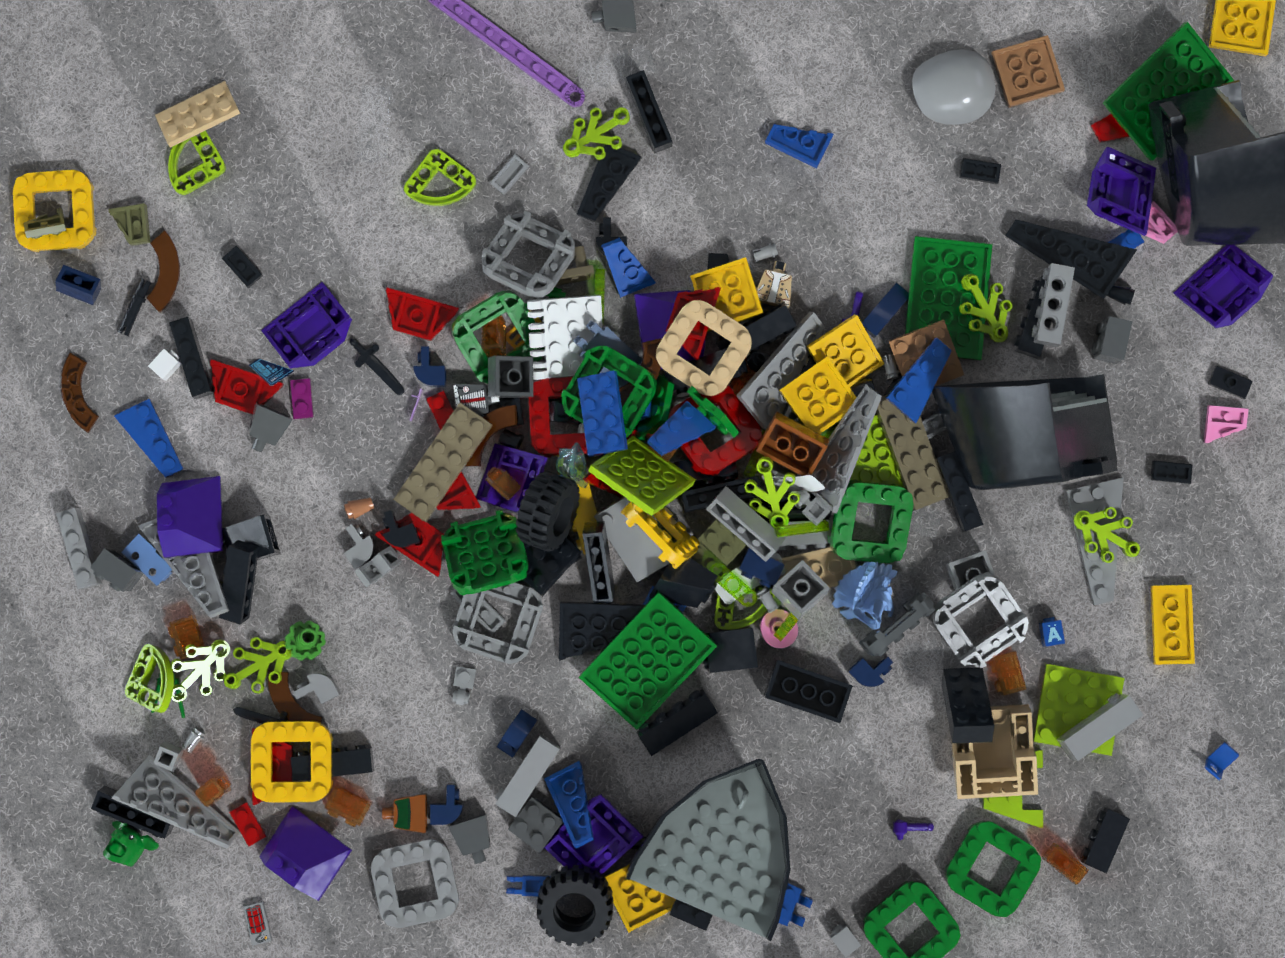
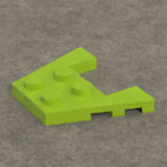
[983,750,1043,828]

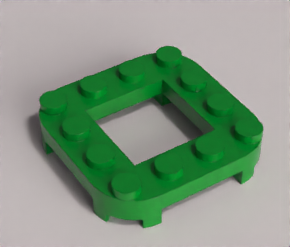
[452,290,544,384]
[561,345,657,438]
[827,479,914,563]
[945,821,1041,917]
[863,881,961,958]

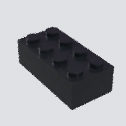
[763,660,853,723]
[942,667,994,743]

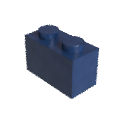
[55,265,101,305]
[739,548,785,588]

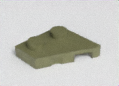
[108,203,151,246]
[24,208,66,239]

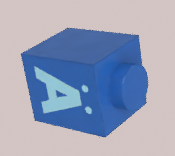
[1038,617,1065,647]

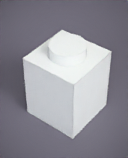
[148,349,181,381]

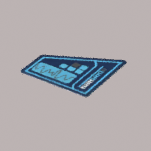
[249,359,294,386]

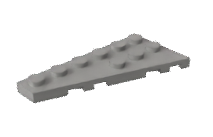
[736,311,824,431]
[811,385,882,514]
[1066,477,1124,605]
[138,518,229,618]
[112,755,240,848]

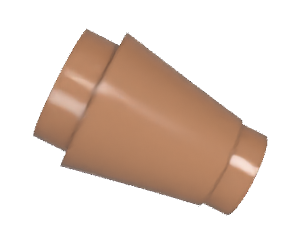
[344,498,374,520]

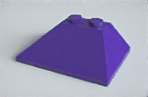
[1087,147,1156,236]
[1173,245,1273,328]
[261,282,352,369]
[634,290,705,369]
[476,443,548,513]
[157,476,223,558]
[544,794,643,876]
[259,806,352,901]

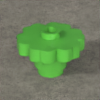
[284,621,326,661]

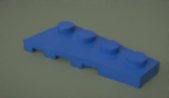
[885,338,952,423]
[114,399,184,478]
[544,761,594,849]

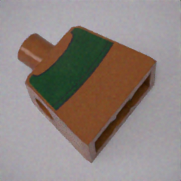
[382,793,427,833]

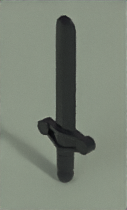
[350,338,404,395]
[233,707,288,724]

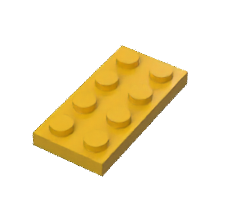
[1151,585,1195,665]

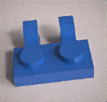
[779,883,813,927]

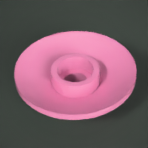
[760,609,798,648]

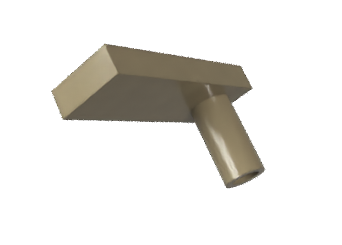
[556,246,594,286]

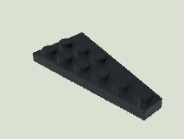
[1005,219,1137,299]
[559,602,679,661]

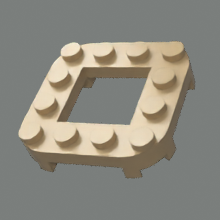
[656,300,752,396]

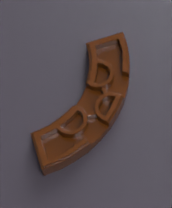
[146,231,180,313]
[619,338,662,407]
[61,352,99,433]
[465,405,517,467]
[268,670,322,723]

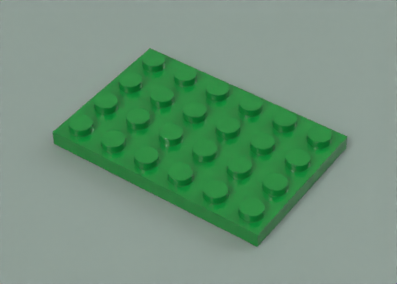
[1103,22,1234,161]
[905,236,993,361]
[578,591,718,730]

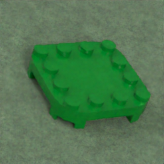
[441,510,528,595]

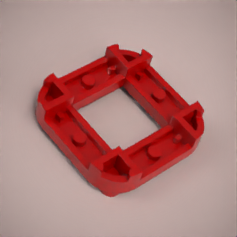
[529,377,588,458]
[668,386,762,476]

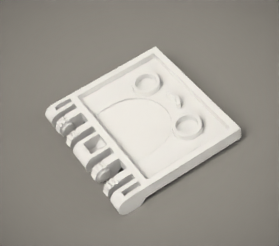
[527,295,603,380]

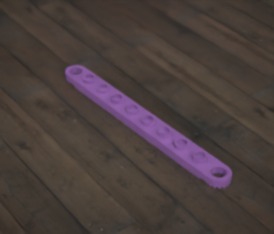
[428,0,585,107]

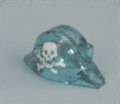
[556,443,588,488]

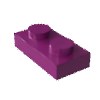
[290,378,314,420]

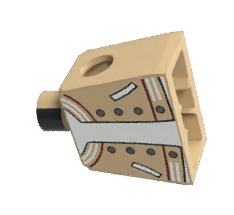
[756,261,792,308]

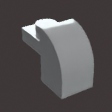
[344,524,375,570]
[355,545,403,588]
[293,673,341,704]
[153,741,183,775]

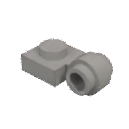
[793,489,831,526]
[452,666,476,706]

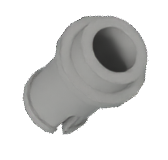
[752,243,778,262]
[882,354,900,380]
[756,587,779,613]
[181,727,205,753]

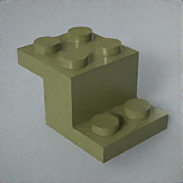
[691,519,746,575]

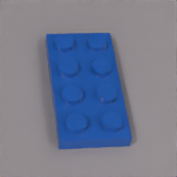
[577,370,628,457]

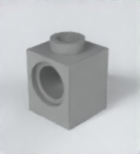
[830,924,861,958]

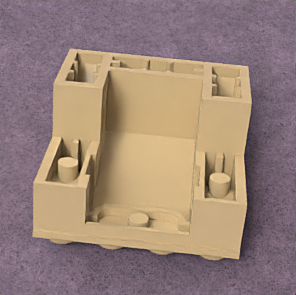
[951,704,1038,799]

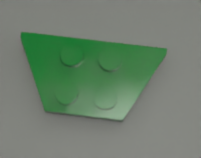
[636,374,674,442]
[687,386,739,438]

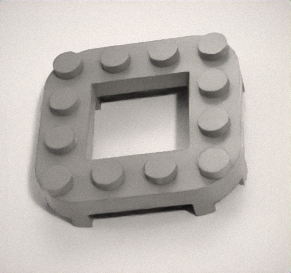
[482,211,575,299]
[932,572,1029,668]
[452,583,543,664]
[371,838,459,928]

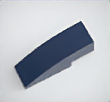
[862,282,909,338]

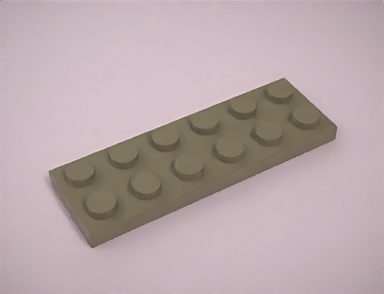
[876,394,950,511]
[393,402,493,522]

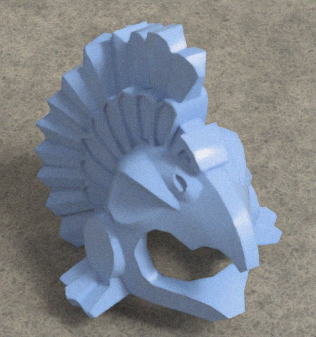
[832,562,897,629]

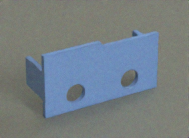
[121,534,173,586]

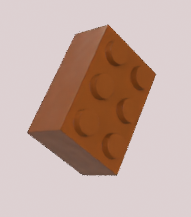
[756,411,829,476]

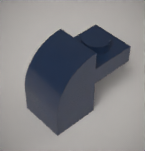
[413,346,446,387]
[847,656,894,687]
[497,709,537,758]
[430,784,464,825]

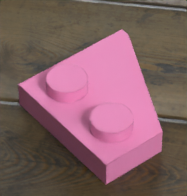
[1145,201,1178,244]
[1204,405,1249,443]

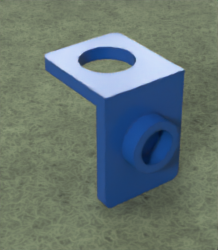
[1204,742,1239,781]

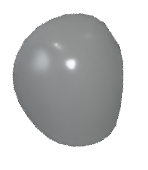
[912,49,996,125]

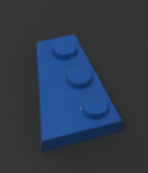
[765,124,834,169]
[601,238,656,298]
[647,401,716,456]

